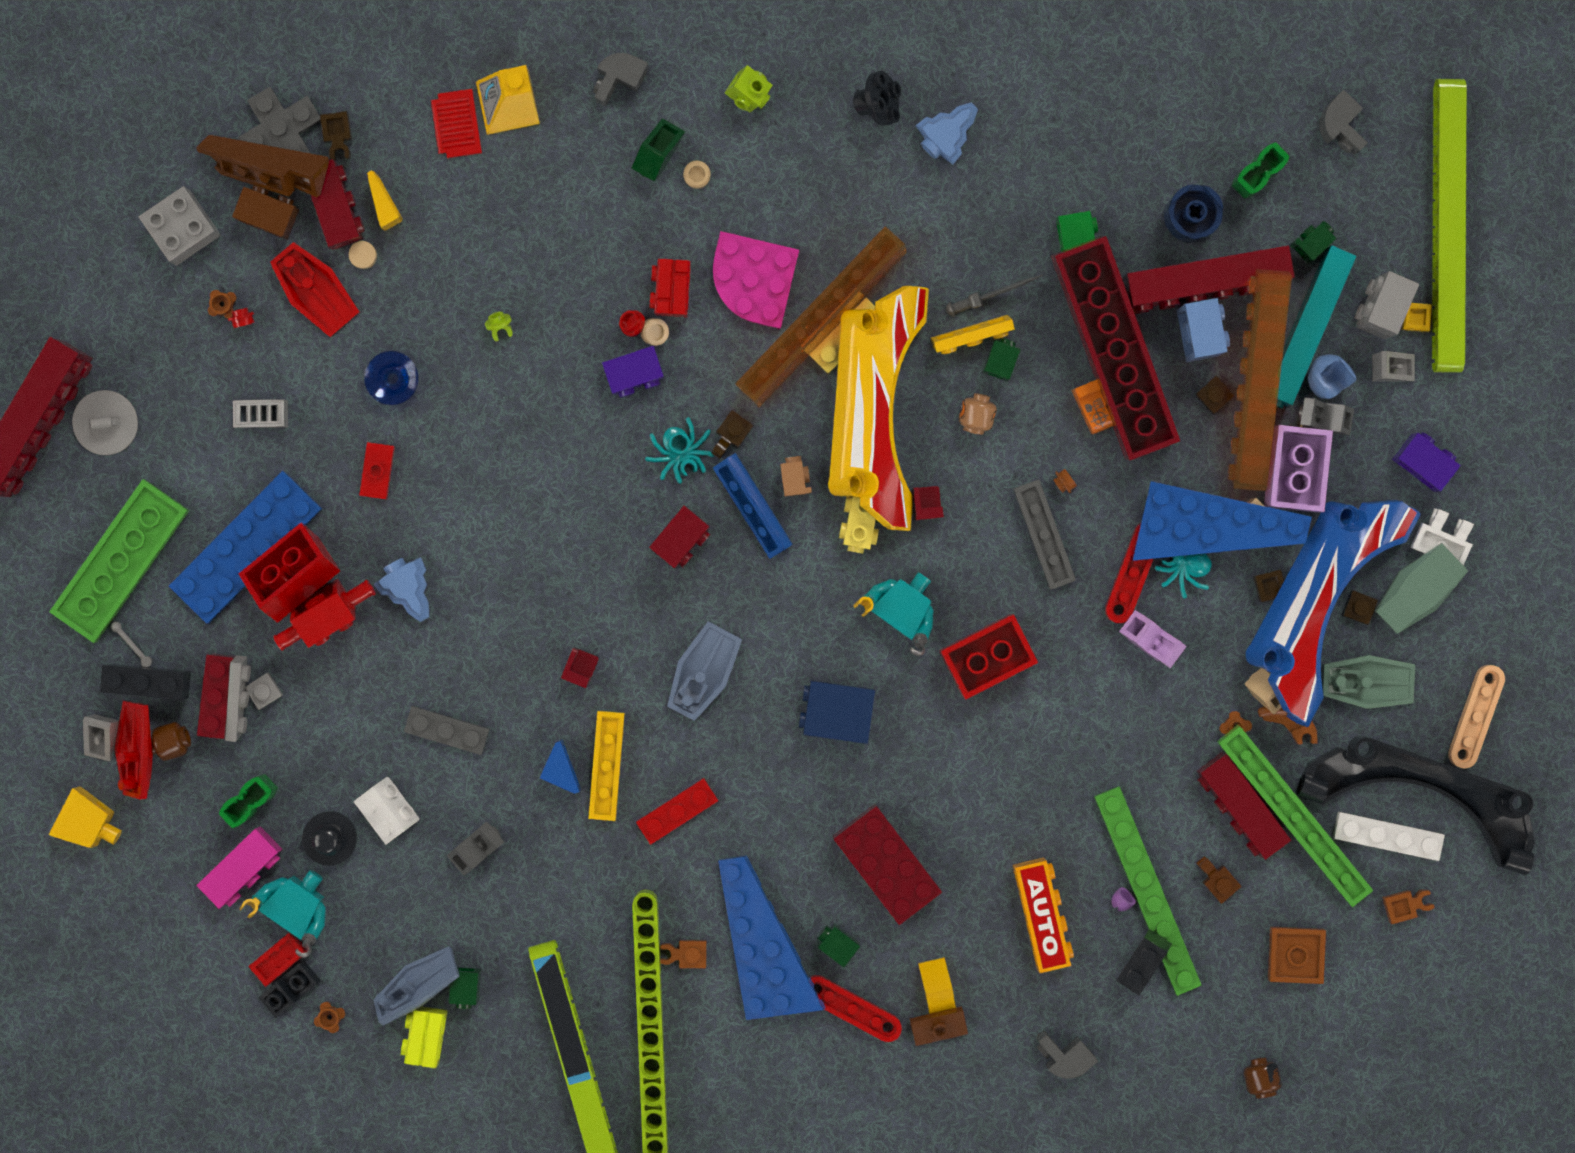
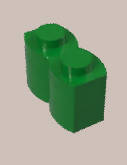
[1231,142,1289,199]
[219,774,278,828]

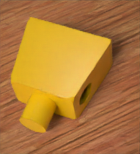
[49,786,122,848]

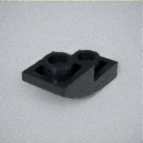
[258,960,321,1018]

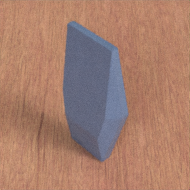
[667,621,742,721]
[373,946,459,1025]

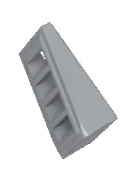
[233,400,288,428]

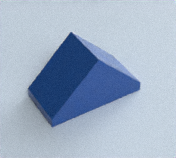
[540,739,581,794]

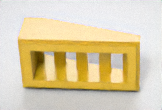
[367,170,403,231]

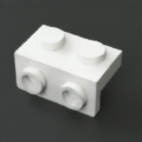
[354,777,419,845]

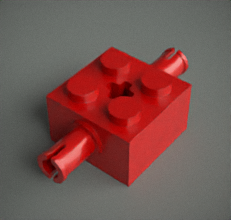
[273,578,376,651]

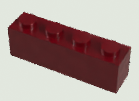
[1197,752,1291,860]

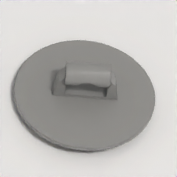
[72,390,138,455]

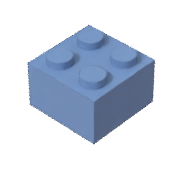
[1176,298,1230,362]

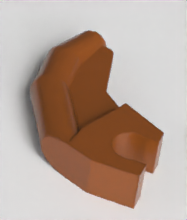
[1258,706,1318,744]

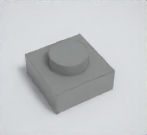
[245,672,283,710]

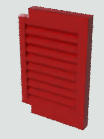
[431,89,482,158]

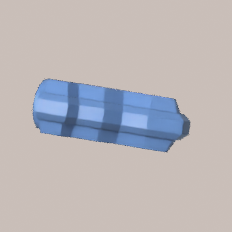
[916,102,978,165]
[374,557,430,622]

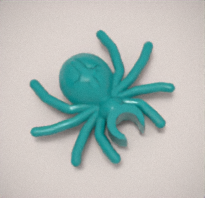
[645,417,715,484]
[1155,554,1212,599]

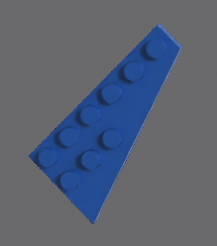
[1132,481,1312,561]
[718,855,826,1020]

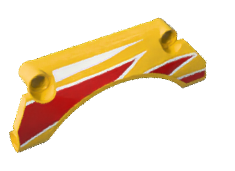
[828,286,929,531]

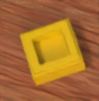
[1401,303,1432,332]

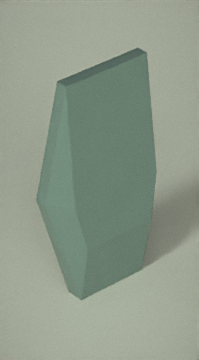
[1375,543,1468,634]
[1321,655,1415,709]

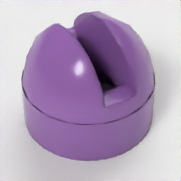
[1111,887,1136,911]

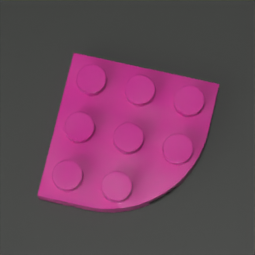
[713,231,799,329]

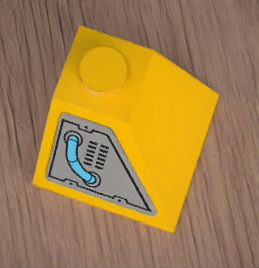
[476,65,540,135]

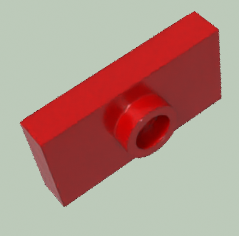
[359,442,395,500]
[248,932,308,987]

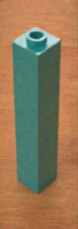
[1263,246,1357,409]

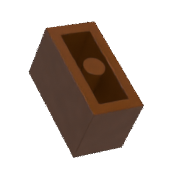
[232,185,299,240]

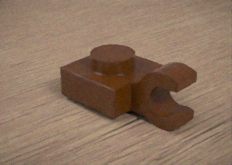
[1196,856,1242,904]

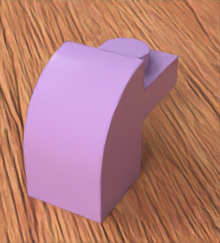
[1119,610,1187,668]

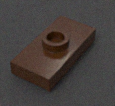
[909,1006,968,1046]

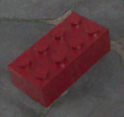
[833,804,942,925]

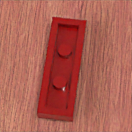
[636,778,718,845]

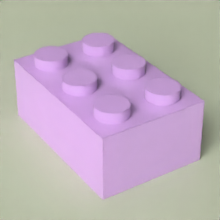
[1264,425,1333,513]

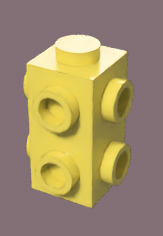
[839,496,879,554]

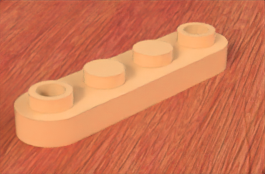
[1448,665,1505,768]

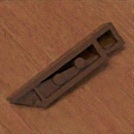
[196,135,329,197]

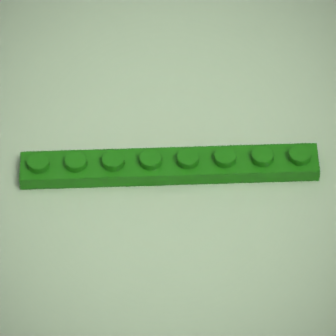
[1217,725,1373,907]
[1094,786,1202,996]

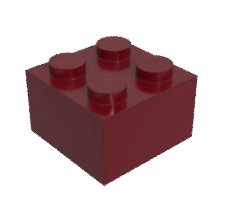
[649,506,711,569]

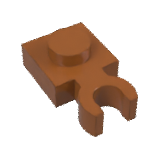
[1382,889,1435,924]
[660,940,707,968]

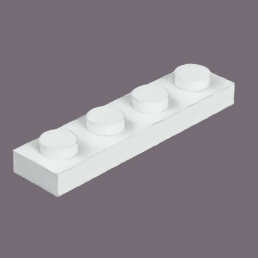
[1332,812,1445,861]

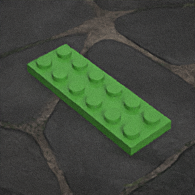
[49,479,190,643]

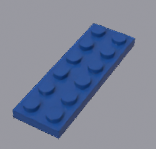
[169,471,322,624]

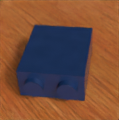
[799,680,875,744]

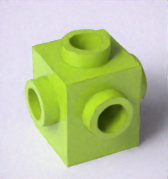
[724,65,773,113]

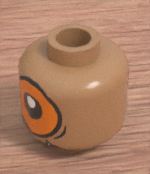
[959,393,997,435]

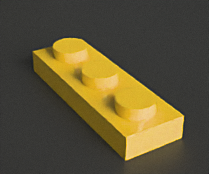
[931,315,1015,354]

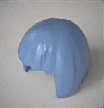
[1307,354,1357,399]

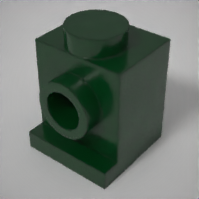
[1289,221,1337,264]

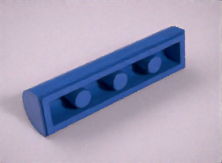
[713,453,793,559]

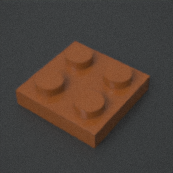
[1268,926,1326,984]

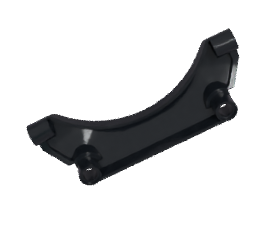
[1296,736,1535,875]

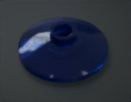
[364,351,419,405]

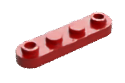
[1105,523,1153,623]
[810,975,902,1042]

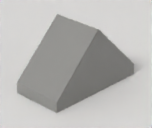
[1372,351,1415,381]
[83,714,119,761]

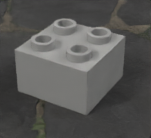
[139,186,221,266]
[1354,271,1419,339]

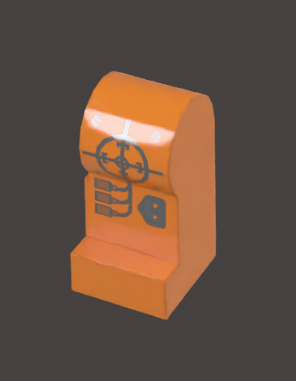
[1071,380,1113,434]

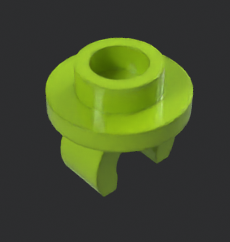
[485,312,512,341]

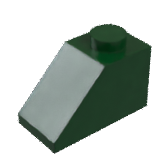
[631,118,685,182]

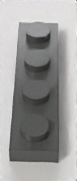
[1013,479,1076,590]

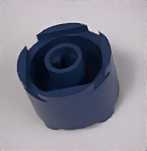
[1164,184,1223,243]

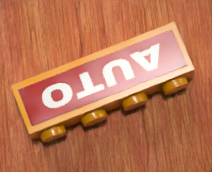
[1013,857,1074,973]

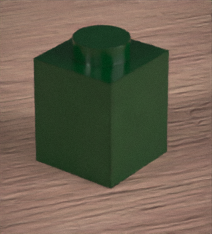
[982,338,1021,382]
[817,923,860,968]
[449,967,481,1009]

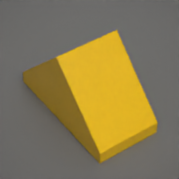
[918,957,956,1014]

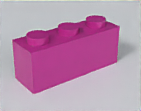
[196,826,283,909]

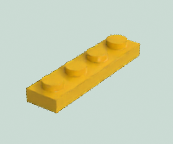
[588,711,625,821]

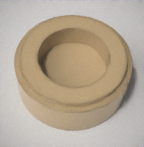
[684,161,711,189]
[349,241,377,269]
[640,318,669,346]

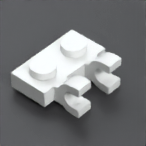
[1410,508,1474,565]

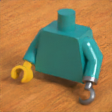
[853,572,934,656]
[240,870,326,958]

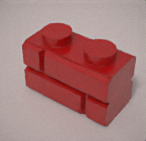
[650,259,691,317]

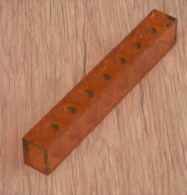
[735,226,907,408]
[1228,269,1292,491]

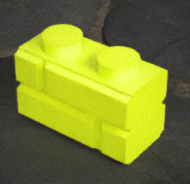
[401,1006,448,1068]

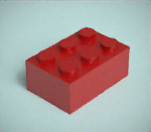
[239,522,340,623]
[939,614,1038,700]

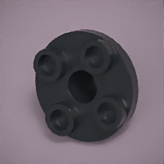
[853,71,901,126]
[302,811,358,866]

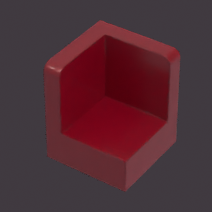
[912,486,944,520]
[561,647,599,688]

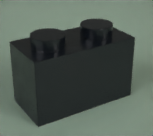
[1116,929,1172,996]

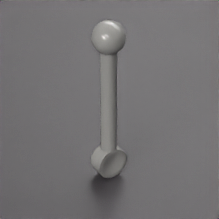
[111,622,152,667]

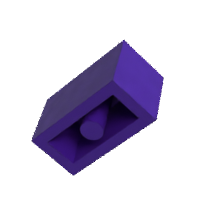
[602,346,665,398]
[1392,432,1461,492]

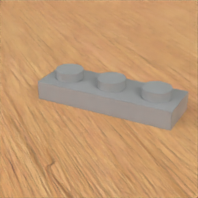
[225,655,251,742]

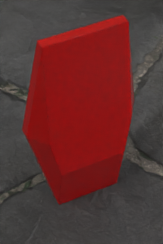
[270,242,360,337]
[114,701,153,799]

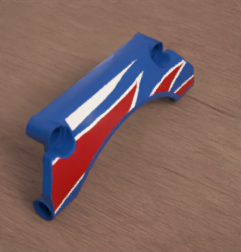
[1246,500,1421,727]

